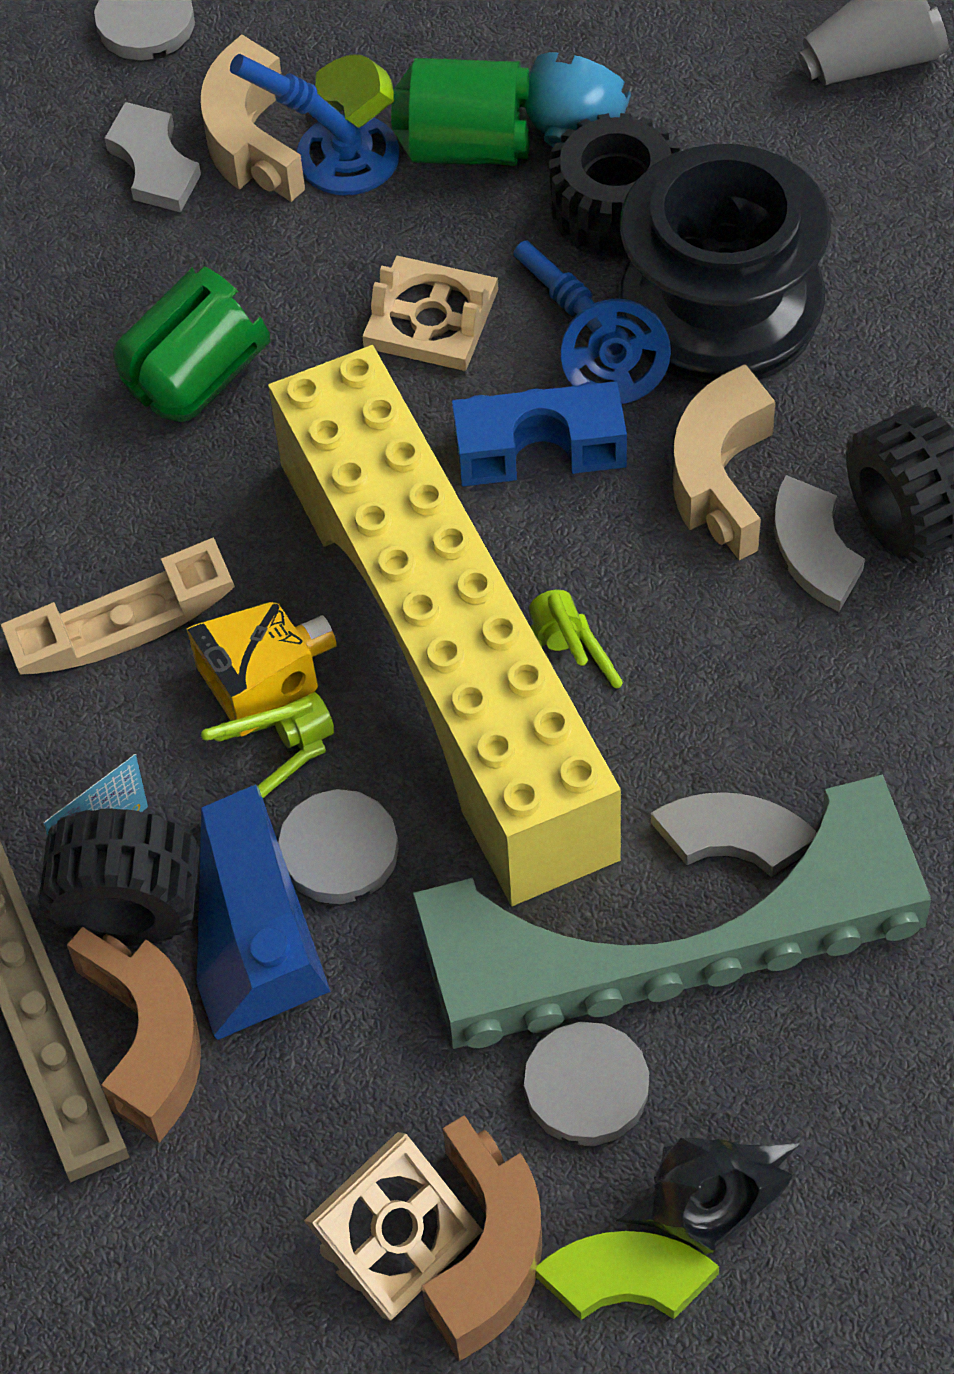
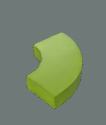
[315,54,394,128]
[536,1231,719,1320]

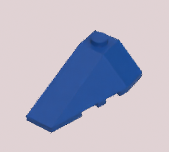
[197,784,331,1040]

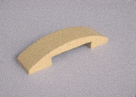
[1,537,235,675]

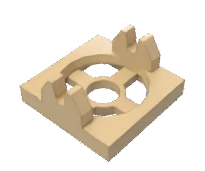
[362,255,498,371]
[304,1132,483,1321]

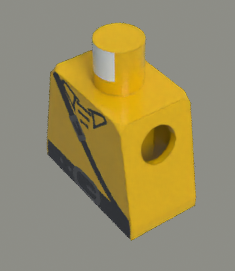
[187,602,336,737]

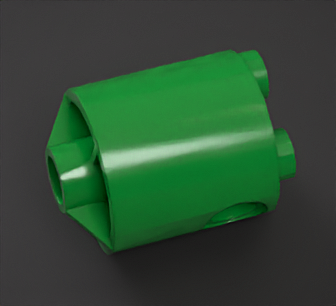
[391,58,530,166]

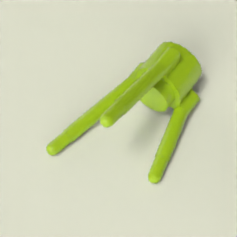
[529,590,623,688]
[201,692,334,798]

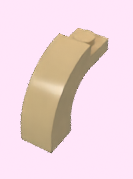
[200,34,305,202]
[673,364,775,560]

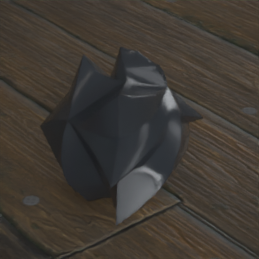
[616,1138,801,1255]

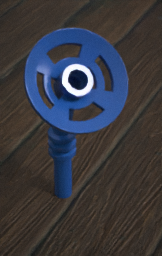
[230,54,400,195]
[514,240,671,404]

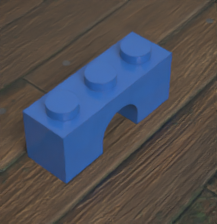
[452,381,627,487]

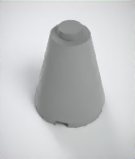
[798,0,949,85]

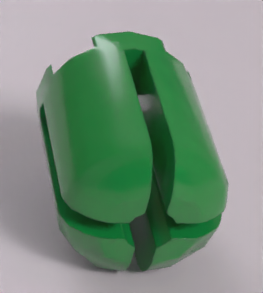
[113,266,271,422]

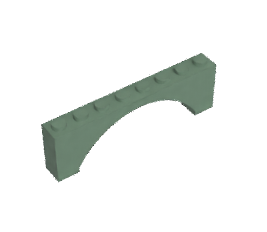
[413,775,931,1049]

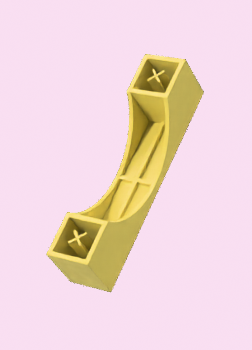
[268,345,621,907]

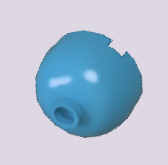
[525,52,631,147]

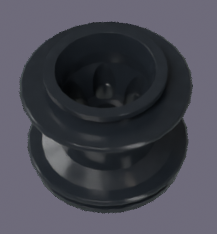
[620,144,831,385]

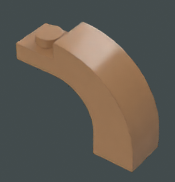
[67,927,201,1143]
[421,1115,542,1362]

